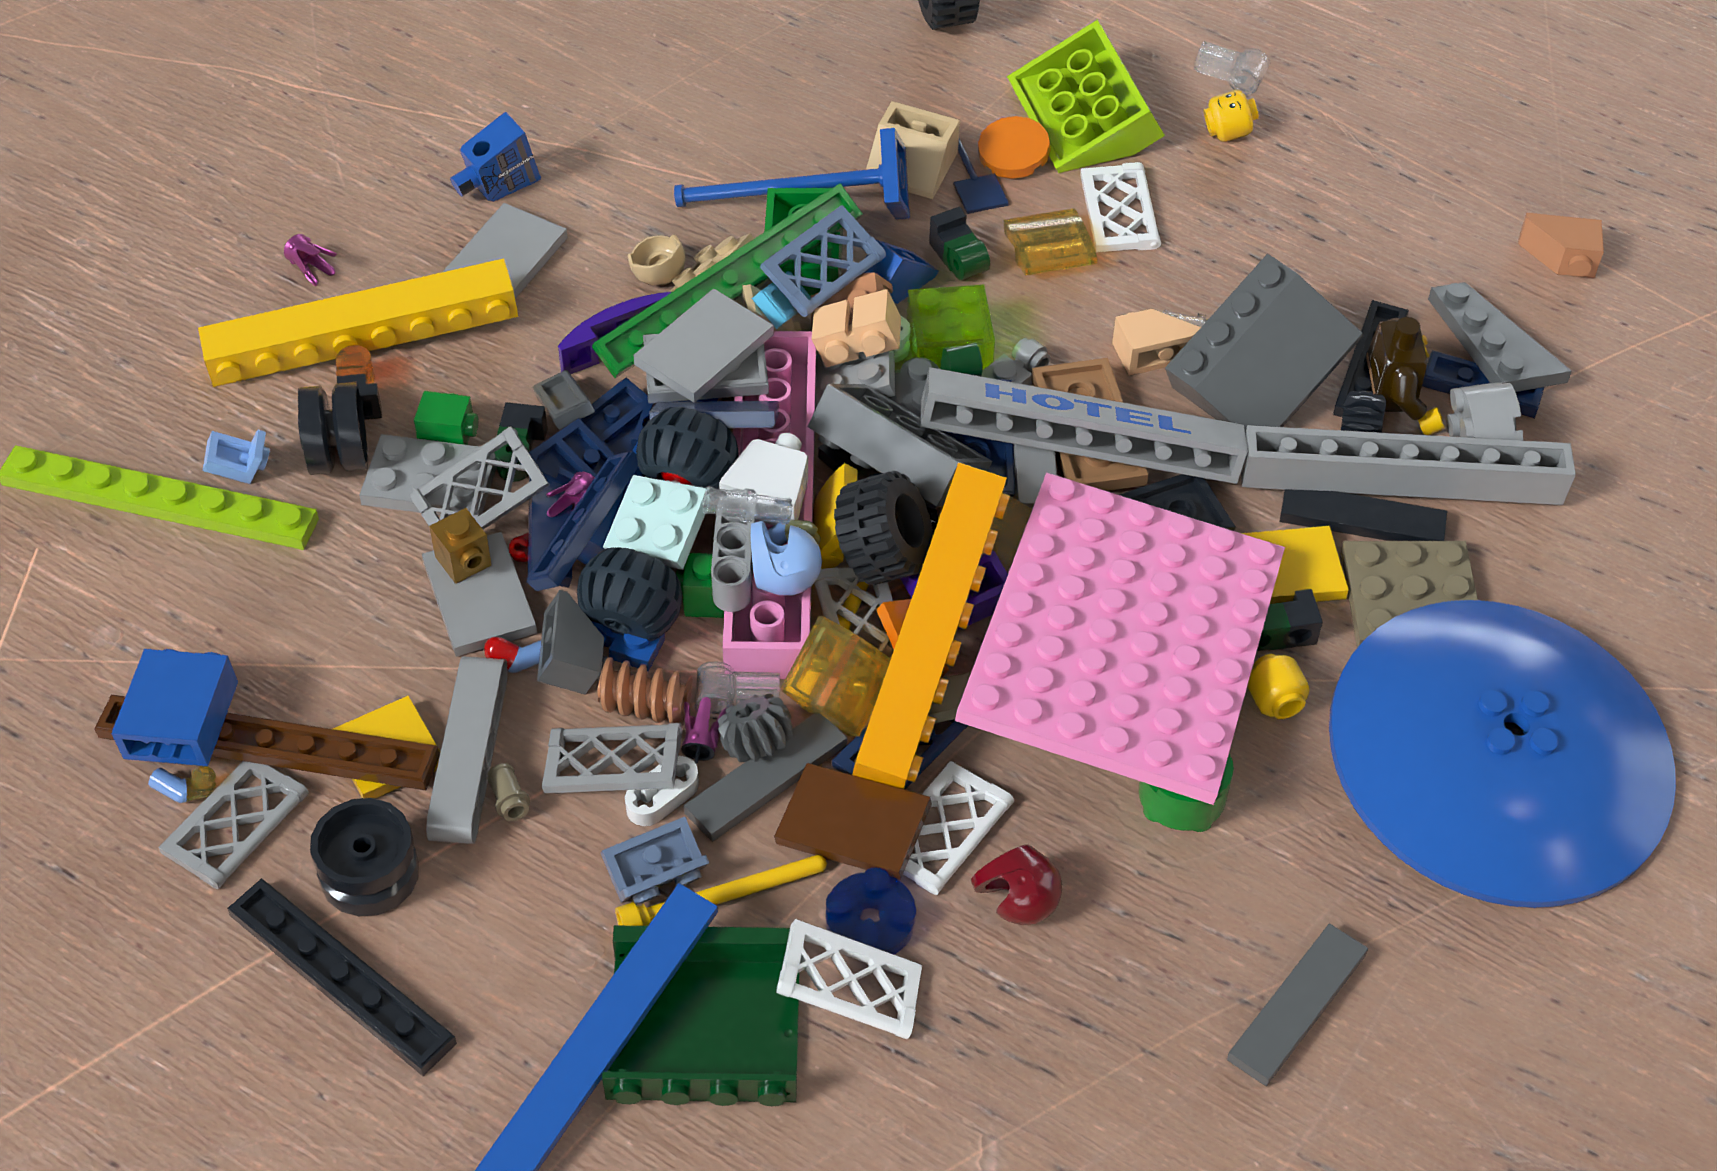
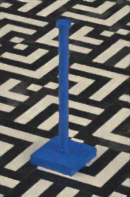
[674,128,910,220]

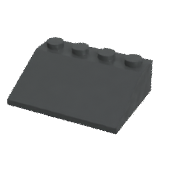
[1165,253,1363,433]

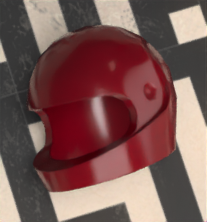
[971,844,1062,925]

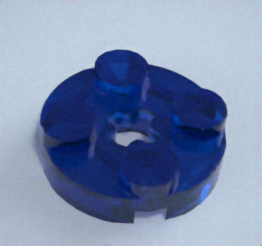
[826,867,916,955]

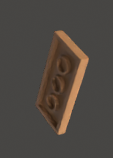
[1032,357,1148,491]

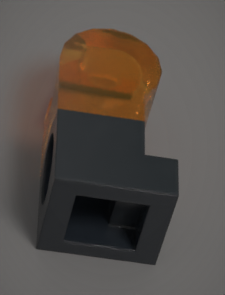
[336,345,382,420]

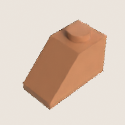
[1518,212,1604,278]

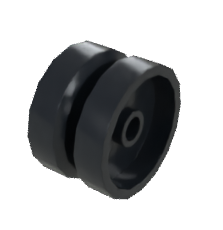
[298,381,368,475]
[310,798,419,917]

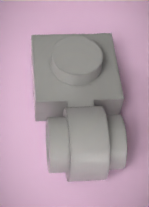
[981,338,1050,386]

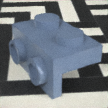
[600,817,709,905]

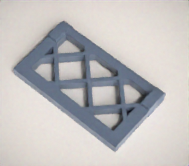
[760,205,886,317]

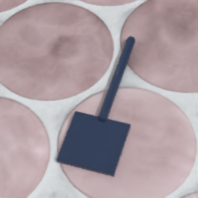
[953,138,1009,214]

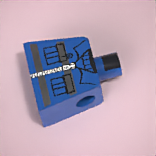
[450,112,541,202]

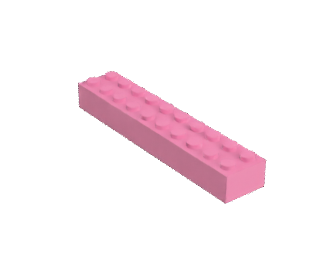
[723,331,816,679]

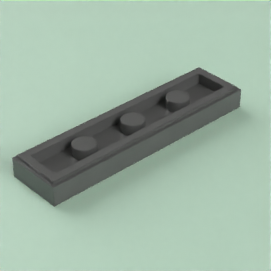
[684,711,847,842]
[1227,923,1368,1087]

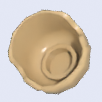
[628,234,686,286]

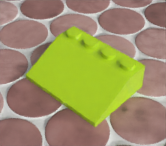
[1007,19,1165,173]

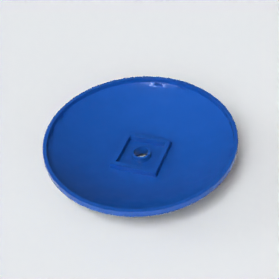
[1329,600,1676,908]

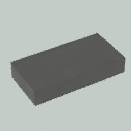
[532,370,595,430]

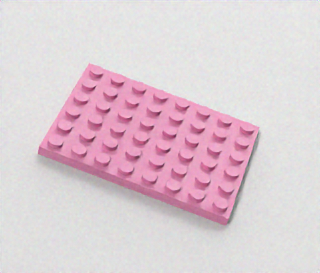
[955,472,1285,805]

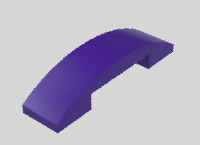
[558,292,671,374]

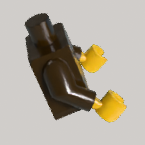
[1366,317,1446,435]

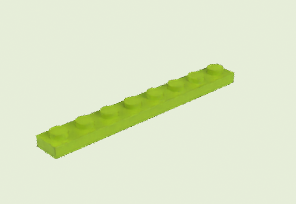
[0,445,319,550]

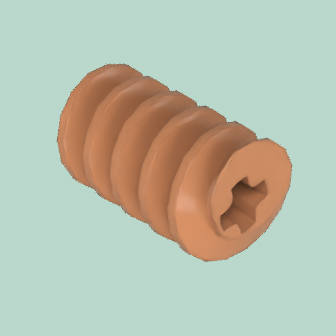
[597,657,692,723]

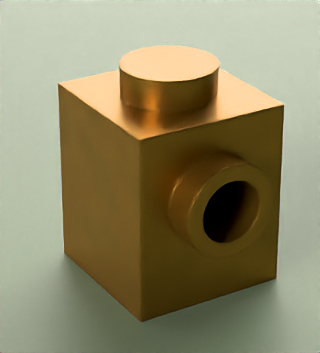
[429,508,492,584]

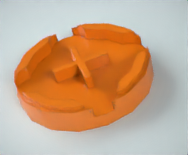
[978,116,1050,179]

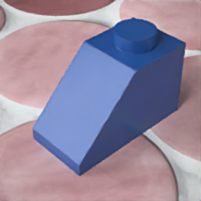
[864,240,939,304]

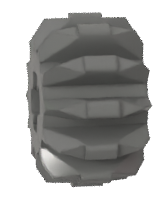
[718,694,794,762]

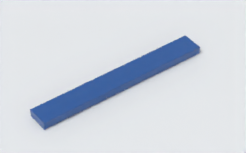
[475,883,718,1171]

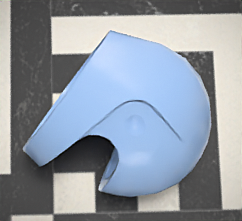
[751,521,822,596]

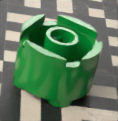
[1139,754,1234,832]

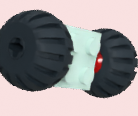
[577,407,739,641]

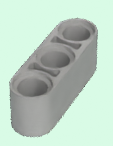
[711,489,756,612]

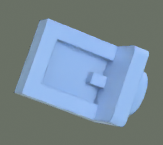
[202,429,270,484]

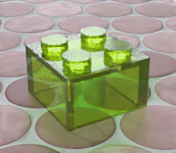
[907,284,995,370]

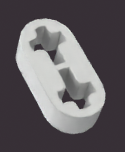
[625,756,699,826]

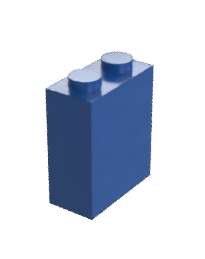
[111,649,238,766]

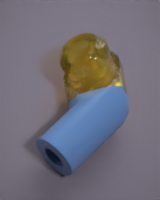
[149,766,216,803]

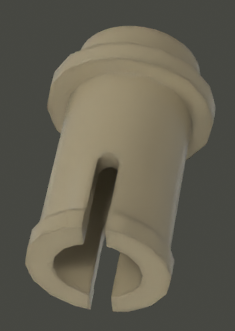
[487,763,530,821]

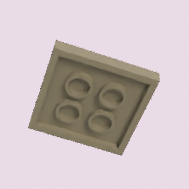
[1341,541,1478,648]

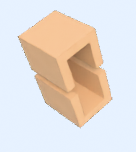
[811,289,901,367]

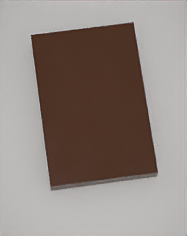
[774,763,932,880]

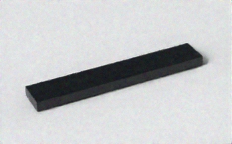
[227,878,457,1076]

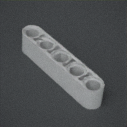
[427,656,507,844]

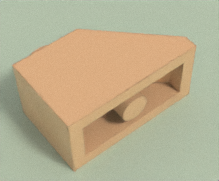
[1112,309,1201,376]

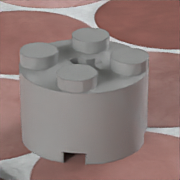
[1447,382,1523,441]

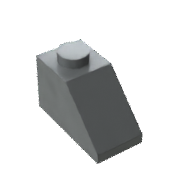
[537,590,607,695]

